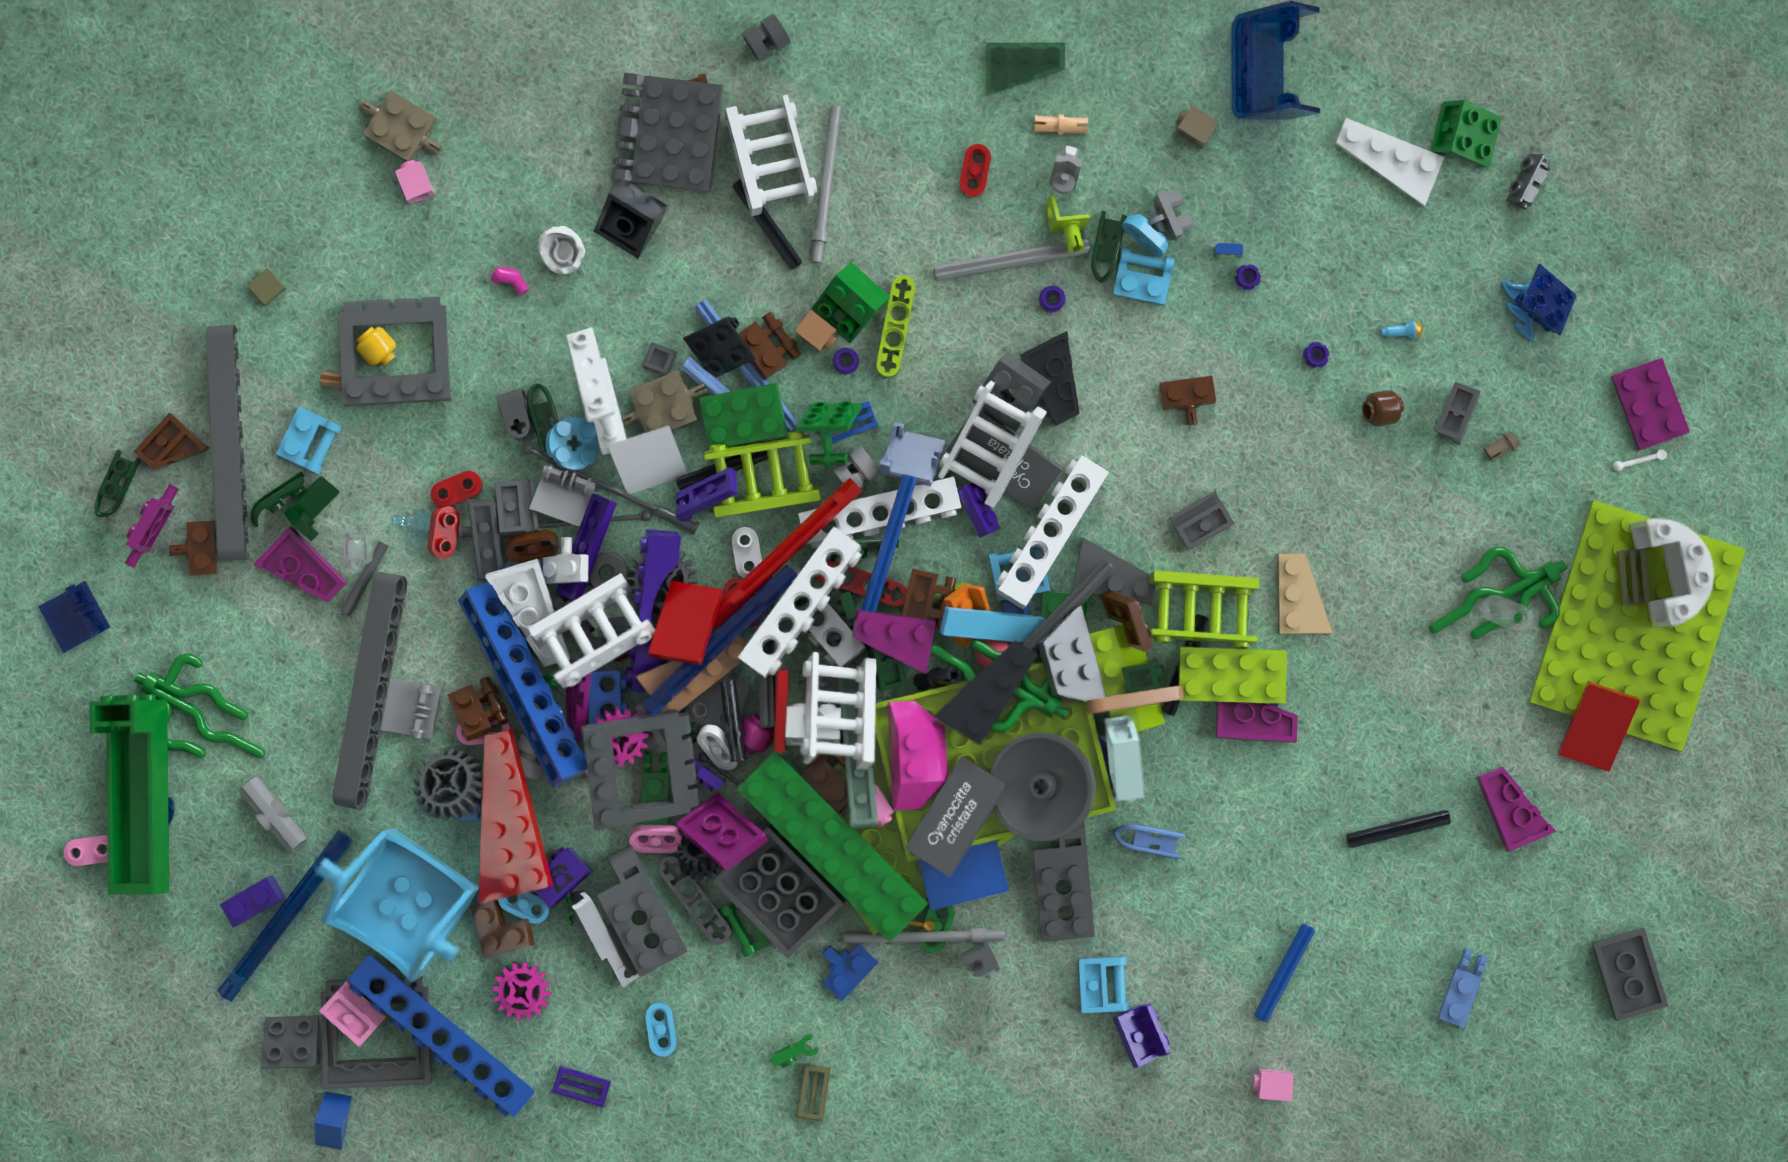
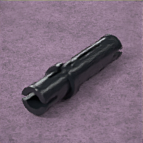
[719,680,747,762]

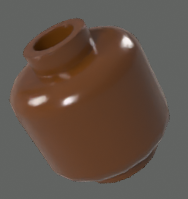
[1362,390,1404,427]

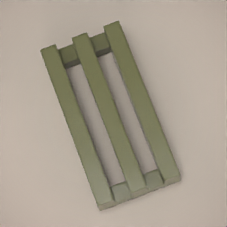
[1616,549,1650,604]
[796,1063,831,1121]

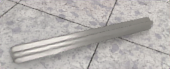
[934,239,1090,281]

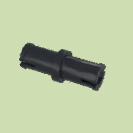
[913,666,961,690]

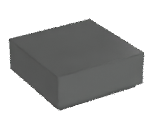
[642,342,677,375]

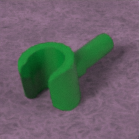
[565,893,575,926]

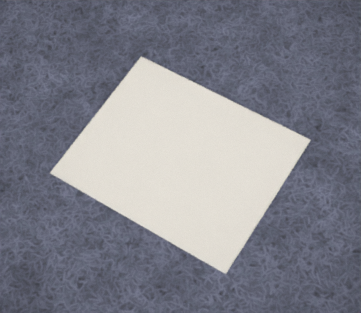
[607,426,688,494]

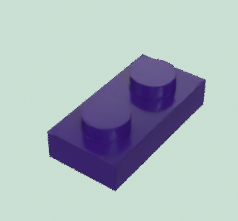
[957,483,1000,538]

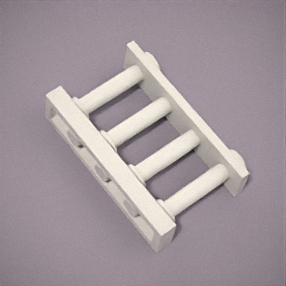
[725,95,817,216]
[567,327,627,455]
[938,381,1047,508]
[528,573,655,688]
[800,652,876,770]

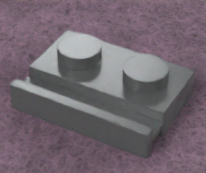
[495,479,539,536]
[1169,491,1235,551]

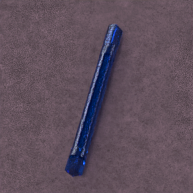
[642,564,798,717]
[217,830,353,1002]

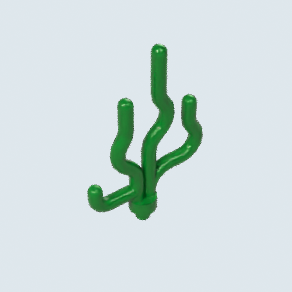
[1429,547,1568,639]
[930,639,1068,733]
[134,653,265,758]

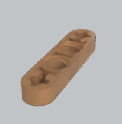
[1086,685,1184,714]

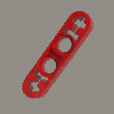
[814,558,907,607]

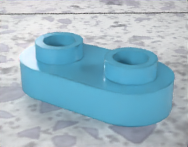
[1122,214,1169,257]
[498,891,550,924]
[645,1002,677,1057]

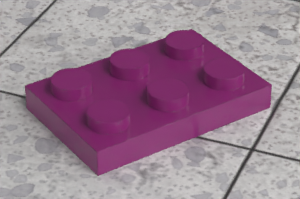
[1611,358,1690,451]
[676,792,768,872]

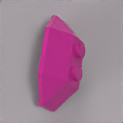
[888,701,948,810]

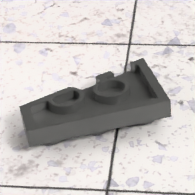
[1073,538,1155,604]

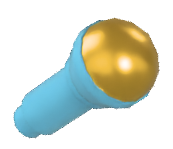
[1381,320,1423,339]

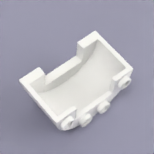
[1630,519,1714,628]

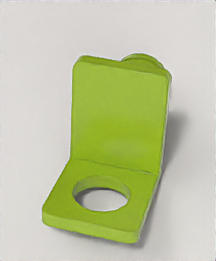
[1045,194,1090,253]

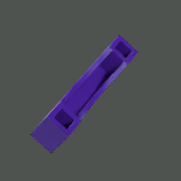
[625,529,681,693]

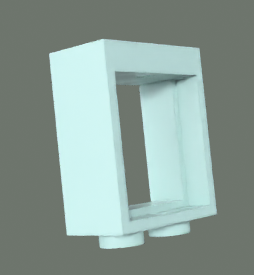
[1105,715,1144,802]

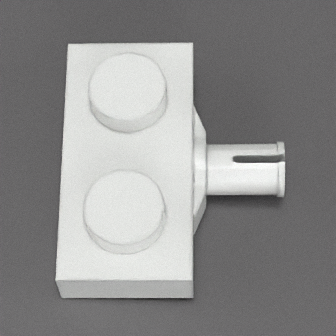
[543,537,588,584]

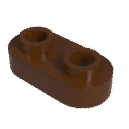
[506,530,559,562]

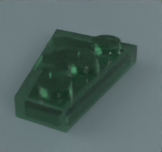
[986,43,1065,97]

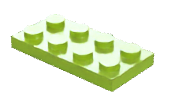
[1178,647,1287,704]

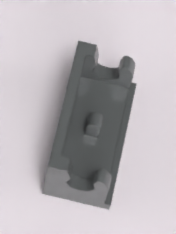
[1435,382,1480,445]
[960,942,1000,977]

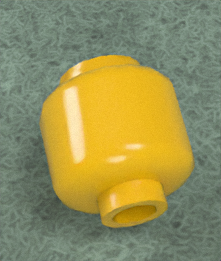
[356,326,396,366]

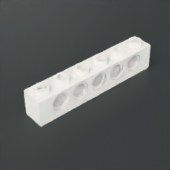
[996,455,1109,610]
[798,477,961,549]
[738,527,862,679]

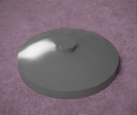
[990,732,1096,841]

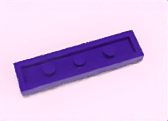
[556,493,617,601]

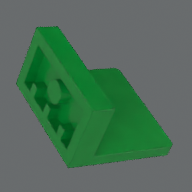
[1430,100,1502,167]

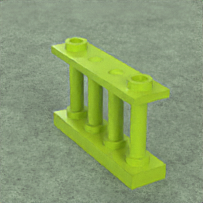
[705,432,821,517]
[1149,570,1260,649]

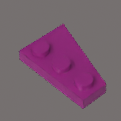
[253,526,348,602]
[852,610,936,674]
[1476,767,1557,852]

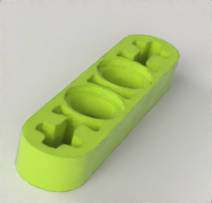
[877,275,915,378]

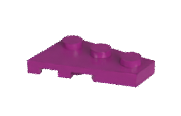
[566,659,592,740]
[1216,702,1298,743]

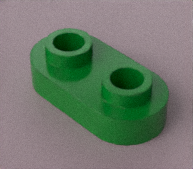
[920,905,955,953]

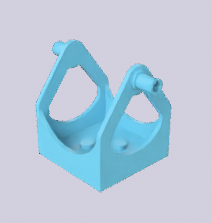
[316,828,479,983]

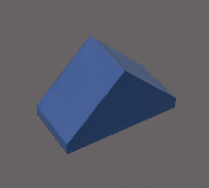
[315,1091,352,1150]

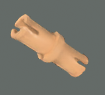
[1034,114,1088,136]

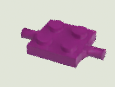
[124,484,179,568]

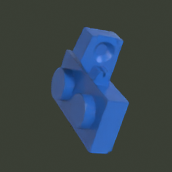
[822,944,878,1001]

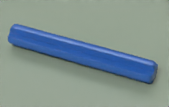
[1254,924,1315,1022]

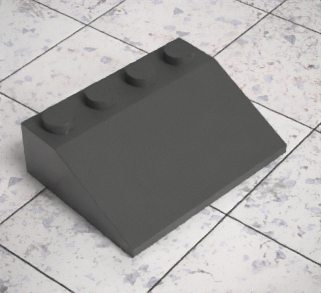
[713,824,847,958]

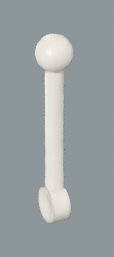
[1613,449,1667,471]

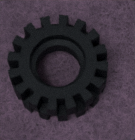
[677,838,721,880]

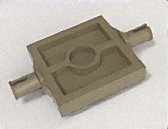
[359,91,442,162]
[621,370,707,433]

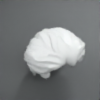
[537,226,585,274]

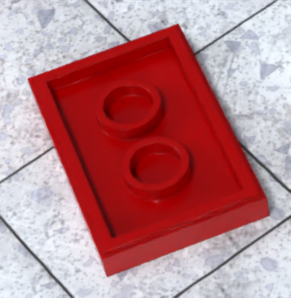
[648,581,723,665]
[774,670,790,752]
[1558,681,1640,772]

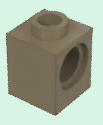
[1175,105,1219,149]

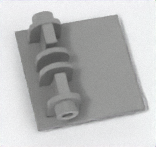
[529,462,596,527]
[381,678,442,739]

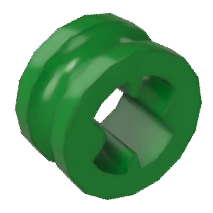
[542,670,562,688]

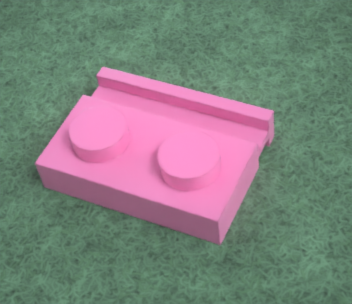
[319,981,386,1047]

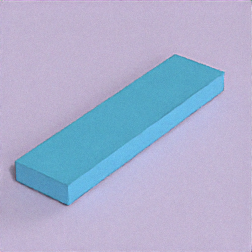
[940,607,1045,643]

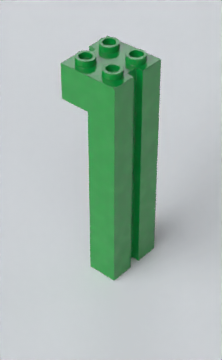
[89,695,169,895]

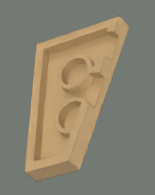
[1278,554,1333,634]

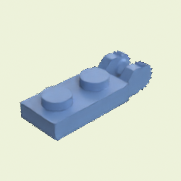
[1437,949,1487,1028]

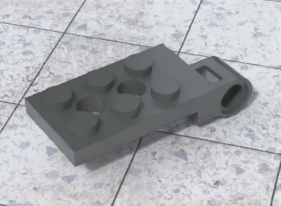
[1033,822,1095,942]
[596,845,687,977]

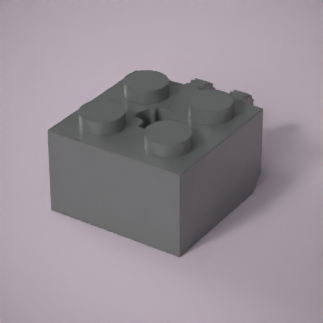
[972,352,1051,432]

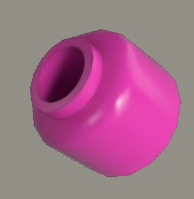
[736,713,775,755]

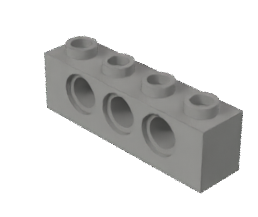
[772,566,867,668]

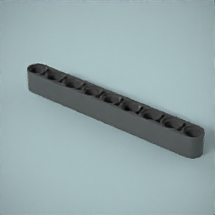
[206,325,249,561]
[332,572,408,810]

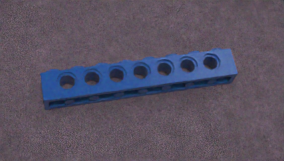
[458,582,587,788]
[348,954,535,1117]

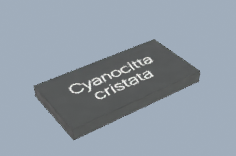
[946,410,1063,511]
[905,756,1008,877]

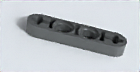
[658,856,731,944]

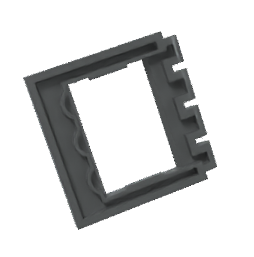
[338,297,451,407]
[581,709,700,831]
[320,976,432,1089]

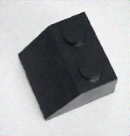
[594,178,668,258]

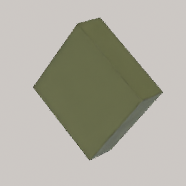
[247,268,286,306]

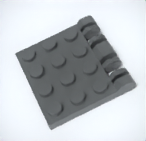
[611,73,724,192]

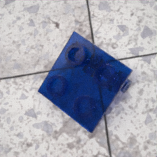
[1515,264,1577,336]
[38,581,111,653]

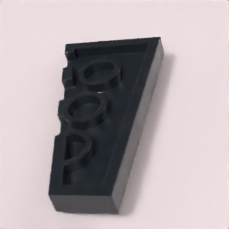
[934,640,1038,746]

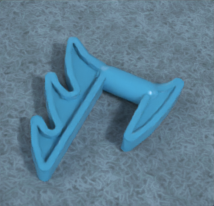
[1501,273,1554,341]

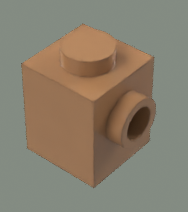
[795,310,837,354]

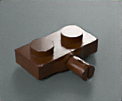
[1159,376,1216,426]
[169,521,218,576]

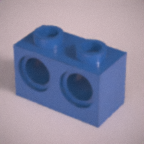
[588,671,628,725]

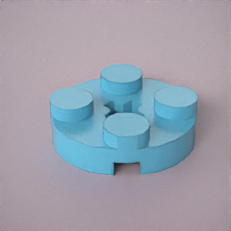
[546,417,599,471]

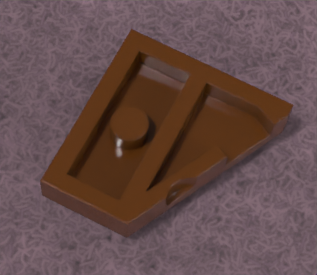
[133,412,209,470]

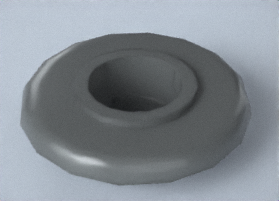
[588,552,629,589]

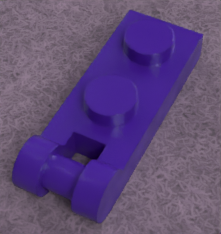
[676,467,738,522]

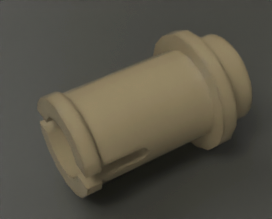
[1484,432,1520,462]

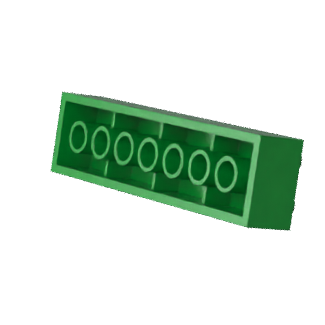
[737,751,928,942]

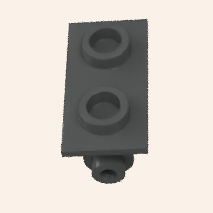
[1506,154,1550,210]

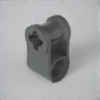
[496,388,534,441]

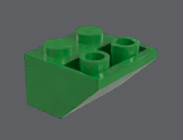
[812,262,891,343]

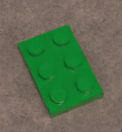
[699,383,788,450]

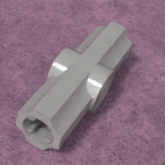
[239,776,308,853]

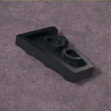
[1020,331,1080,427]

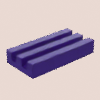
[552,1065,611,1107]

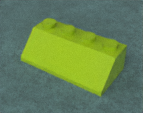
[1089,625,1165,732]

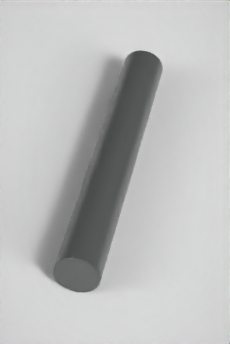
[341,541,389,616]

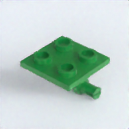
[796,401,862,467]

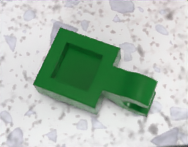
[770,1034,819,1068]

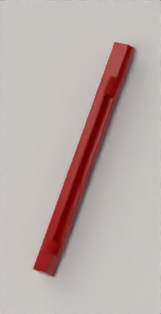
[713,478,862,629]

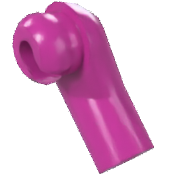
[491,266,530,296]

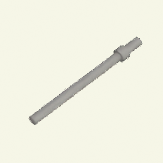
[811,105,842,263]
[844,928,1005,944]

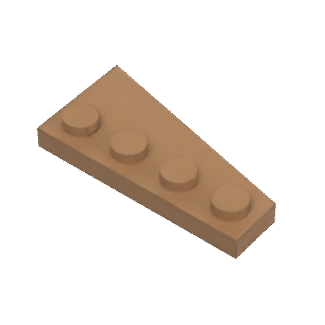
[635,631,747,712]

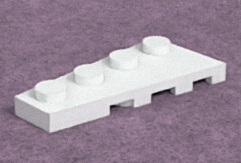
[1335,118,1444,207]
[485,559,570,667]

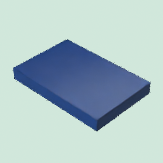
[918,840,1009,910]

